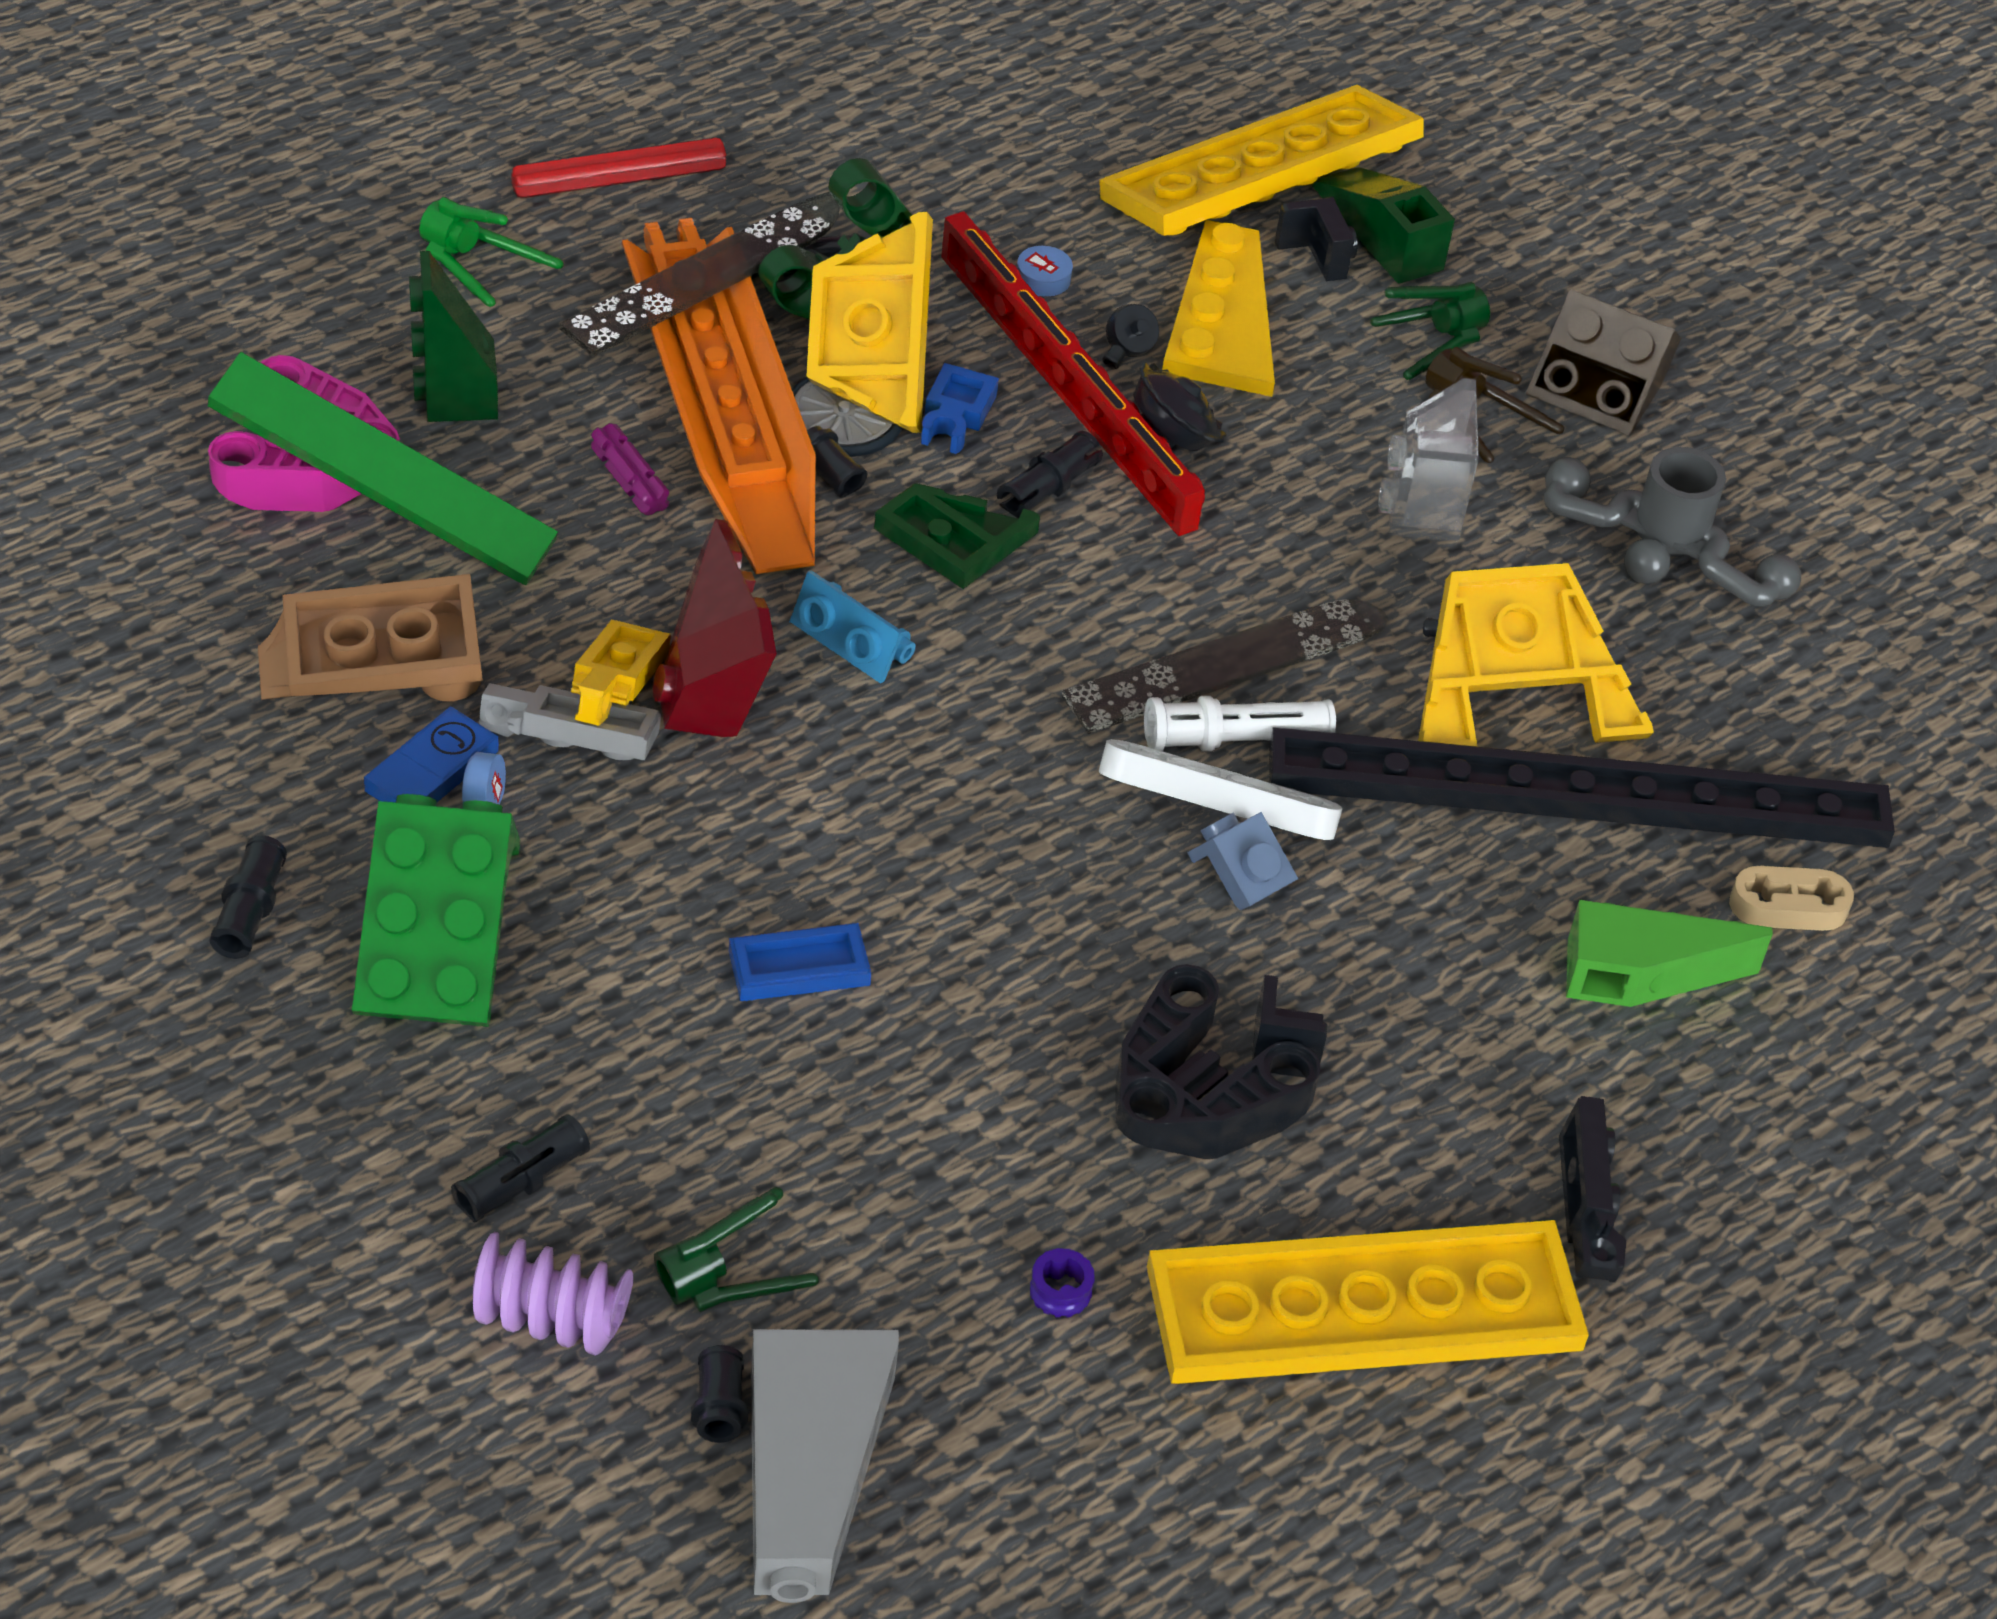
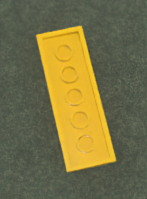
[1099,85,1424,236]
[1147,1220,1589,1384]

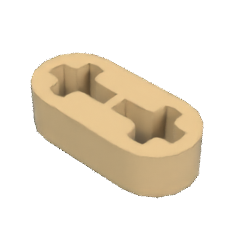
[1729,866,1854,931]

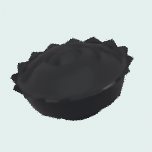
[1133,362,1226,451]

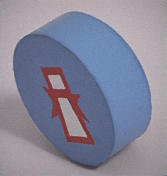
[1017,246,1073,296]
[462,752,506,805]

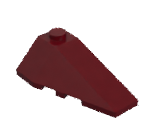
[653,519,777,737]

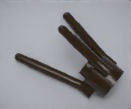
[1425,347,1564,463]

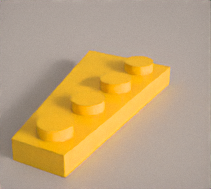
[1162,220,1275,397]

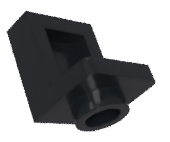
[1275,197,1358,282]

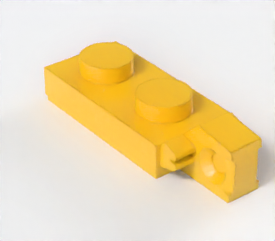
[571,619,671,726]

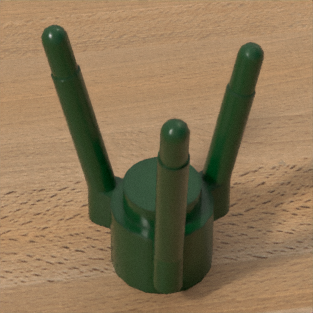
[1370,282,1490,380]
[654,1187,819,1312]

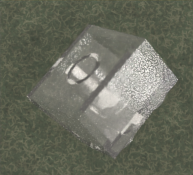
[1379,378,1479,542]

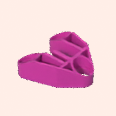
[208,355,400,512]

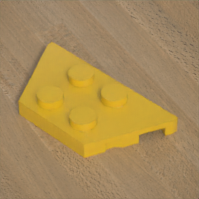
[806,212,933,433]

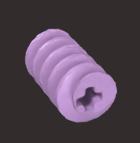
[473,1232,633,1356]

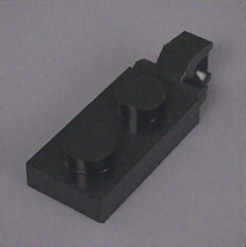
[1559,1096,1627,1282]

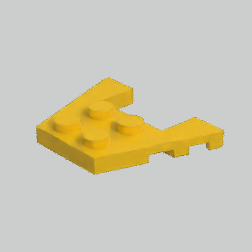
[1418,563,1654,747]

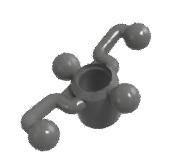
[1544,447,1801,607]

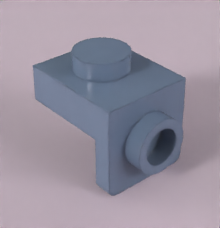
[1187,812,1298,910]

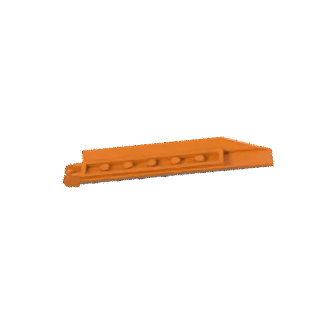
[622,218,816,574]

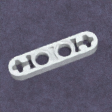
[1099,739,1342,840]

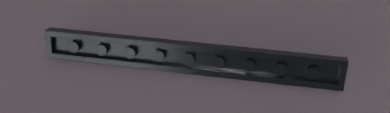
[1269,727,1895,848]

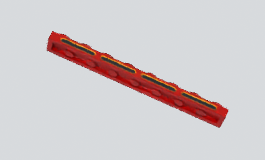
[941,211,1205,537]

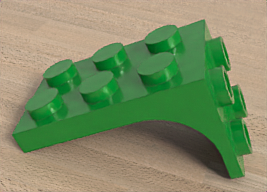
[352,794,520,1027]

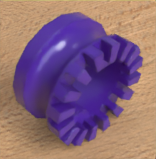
[1030,1248,1095,1318]

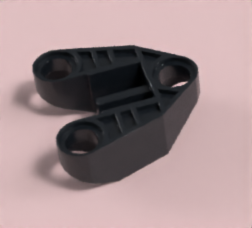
[1115,964,1321,1159]

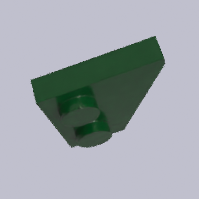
[874,483,1040,589]

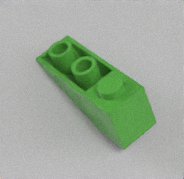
[1566,900,1773,1007]

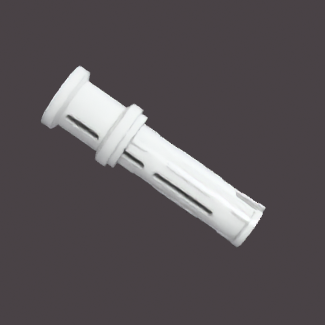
[1144,696,1336,752]

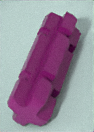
[591,423,669,516]

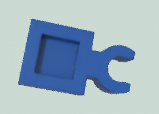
[921,363,999,454]

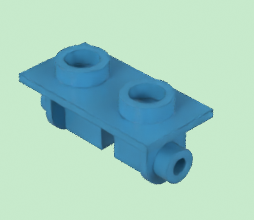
[789,570,916,684]

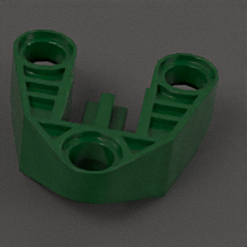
[759,158,913,320]

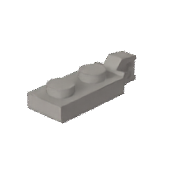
[479,683,661,761]

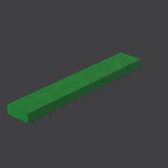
[208,352,558,585]

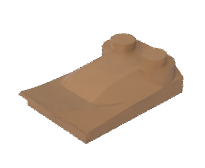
[258,574,483,701]

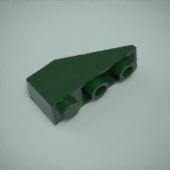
[1312,167,1455,284]
[409,251,498,422]

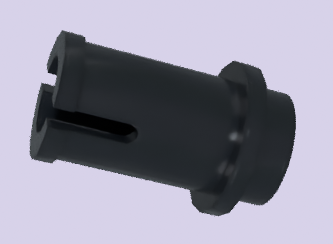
[807,426,868,498]
[691,1345,748,1443]

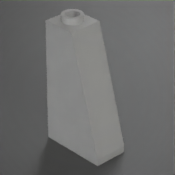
[751,1329,899,1603]

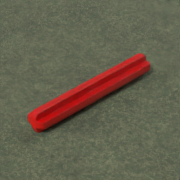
[511,137,726,198]

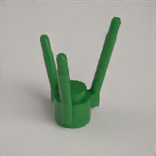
[419,197,564,307]

